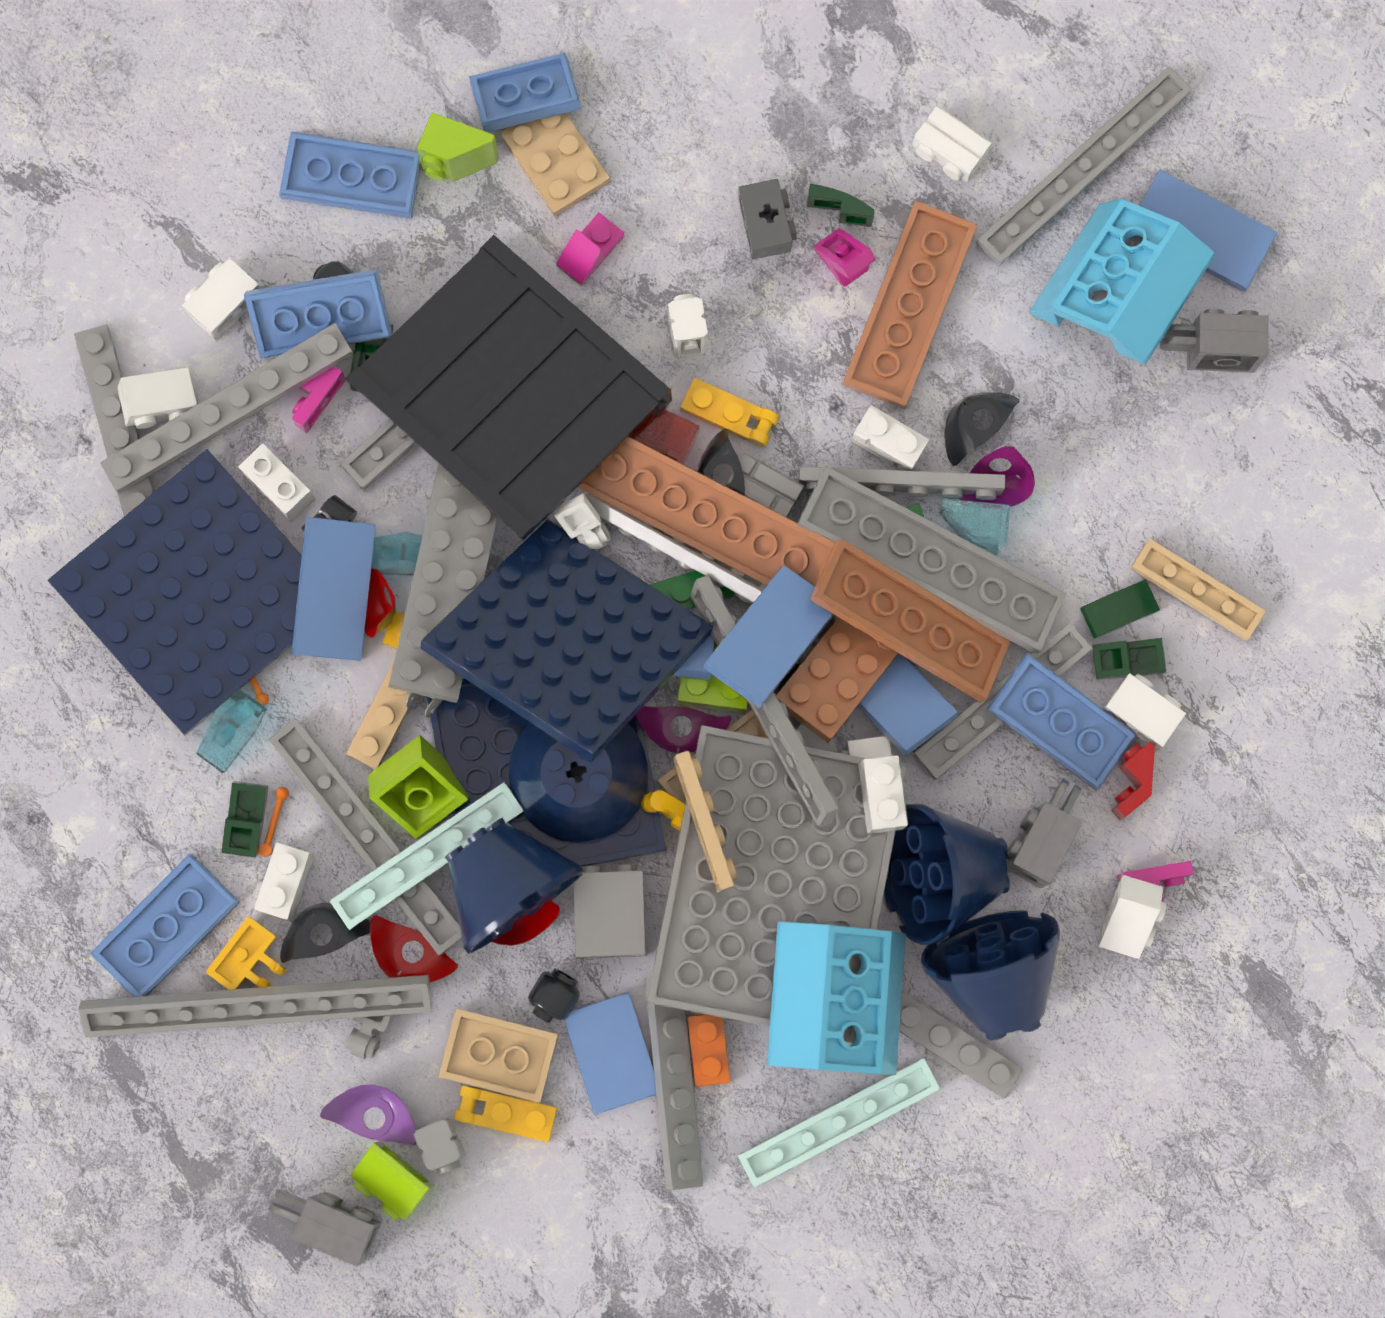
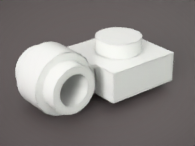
[554,493,611,551]

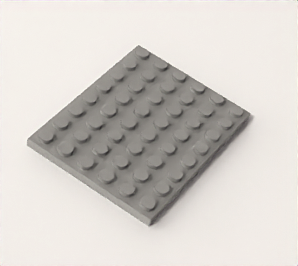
[647,725,907,1043]

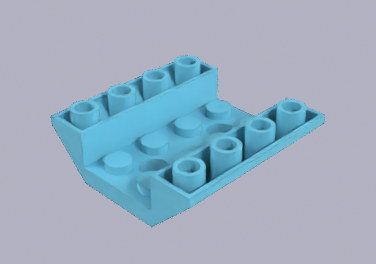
[1030,199,1215,365]
[767,922,906,1075]

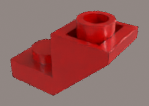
[1111,742,1155,820]

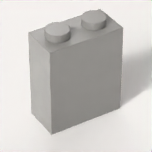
[573,865,646,959]

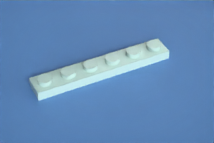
[330,782,524,930]
[738,1058,940,1188]

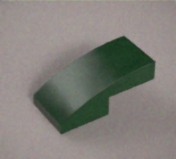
[807,184,875,227]
[1080,580,1160,639]
[1092,638,1167,679]
[221,781,269,858]

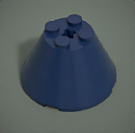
[509,722,648,842]
[884,804,1010,945]
[445,817,585,954]
[921,910,1060,1040]

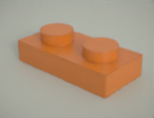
[687,1014,730,1087]

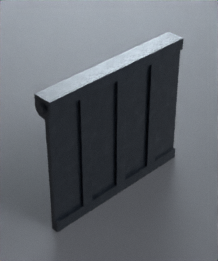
[346,235,672,541]

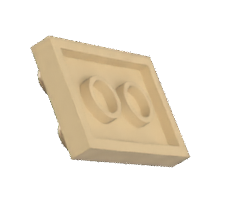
[500,113,610,217]
[438,1008,558,1103]

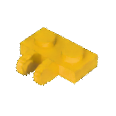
[205,916,287,990]

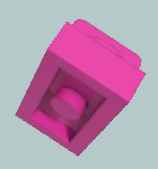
[556,212,625,286]
[813,227,876,287]
[292,368,346,433]
[1117,861,1194,902]

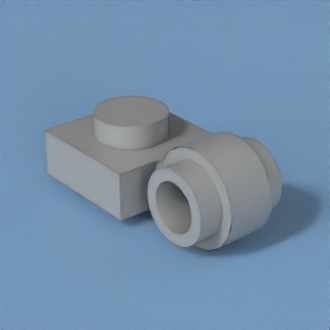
[346,1015,395,1059]

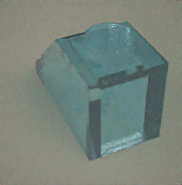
[938,499,1010,555]
[371,532,422,576]
[196,689,267,774]

